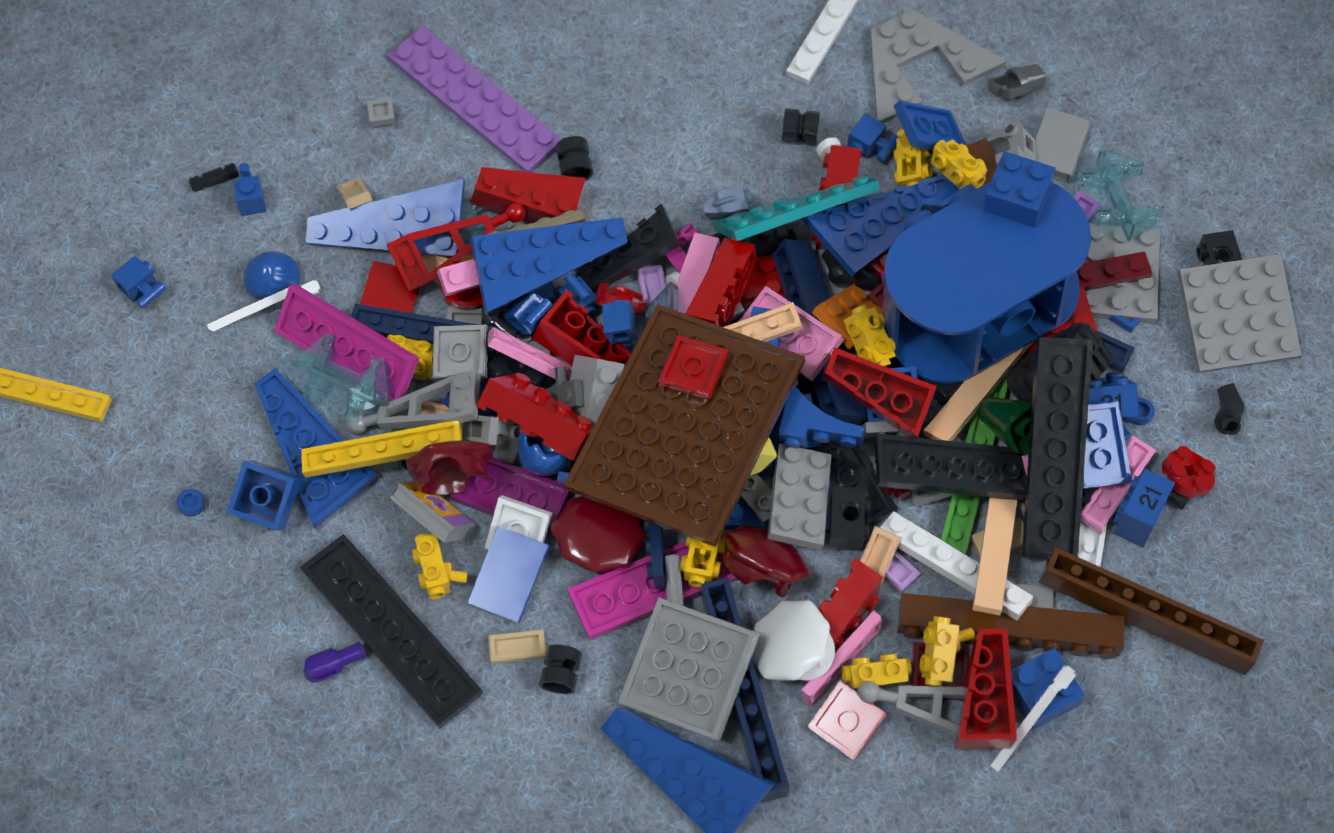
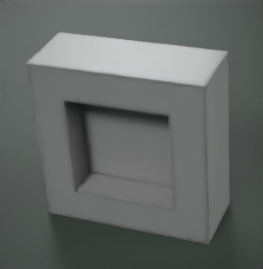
[367,98,395,127]

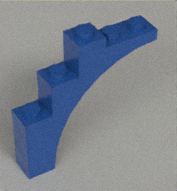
[750,306,865,449]

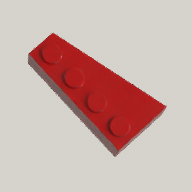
[812,145,861,250]
[470,167,586,223]
[685,237,757,327]
[532,289,631,366]
[823,347,937,438]
[477,373,594,461]
[818,558,882,652]
[954,629,1017,749]

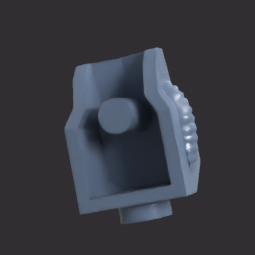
[703,185,753,218]

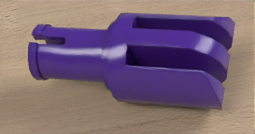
[303,642,366,683]

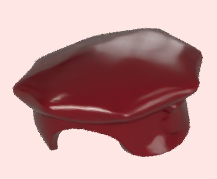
[406,440,494,495]
[551,496,646,575]
[723,525,811,597]

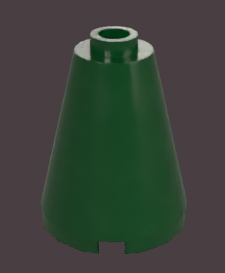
[978,397,1032,455]

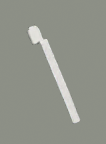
[207,280,320,331]
[990,665,1077,772]

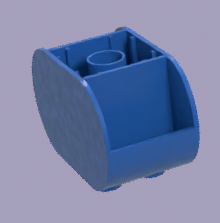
[882,182,1091,384]

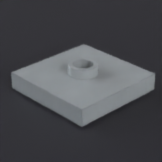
[432,325,488,380]

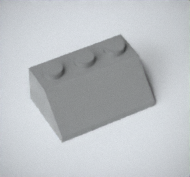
[570,355,626,426]

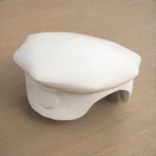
[751,600,835,680]

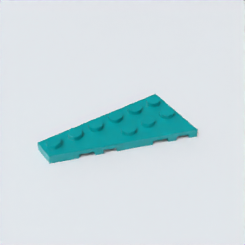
[712,175,880,241]

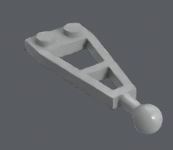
[346,370,481,434]
[857,681,1002,750]

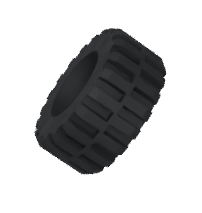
[1007,322,1112,402]

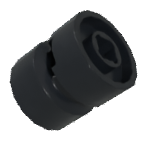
[782,108,820,144]
[556,136,593,181]
[539,644,582,695]

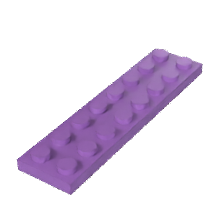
[387,25,562,172]

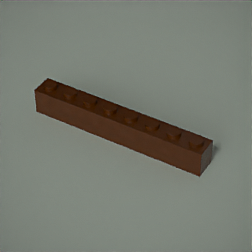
[1038,547,1264,675]
[897,593,1125,659]

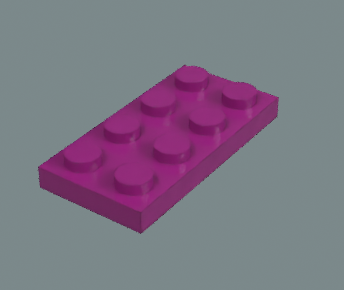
[450,458,571,537]

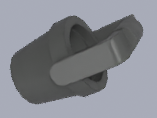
[988,64,1046,100]

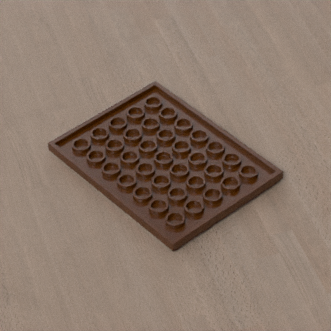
[564,304,805,547]

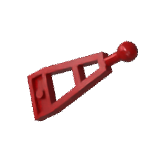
[386,202,525,292]

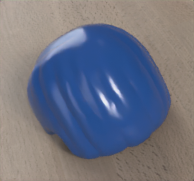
[244,251,300,299]
[518,432,571,476]

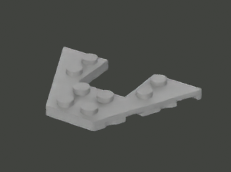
[870,9,1006,123]

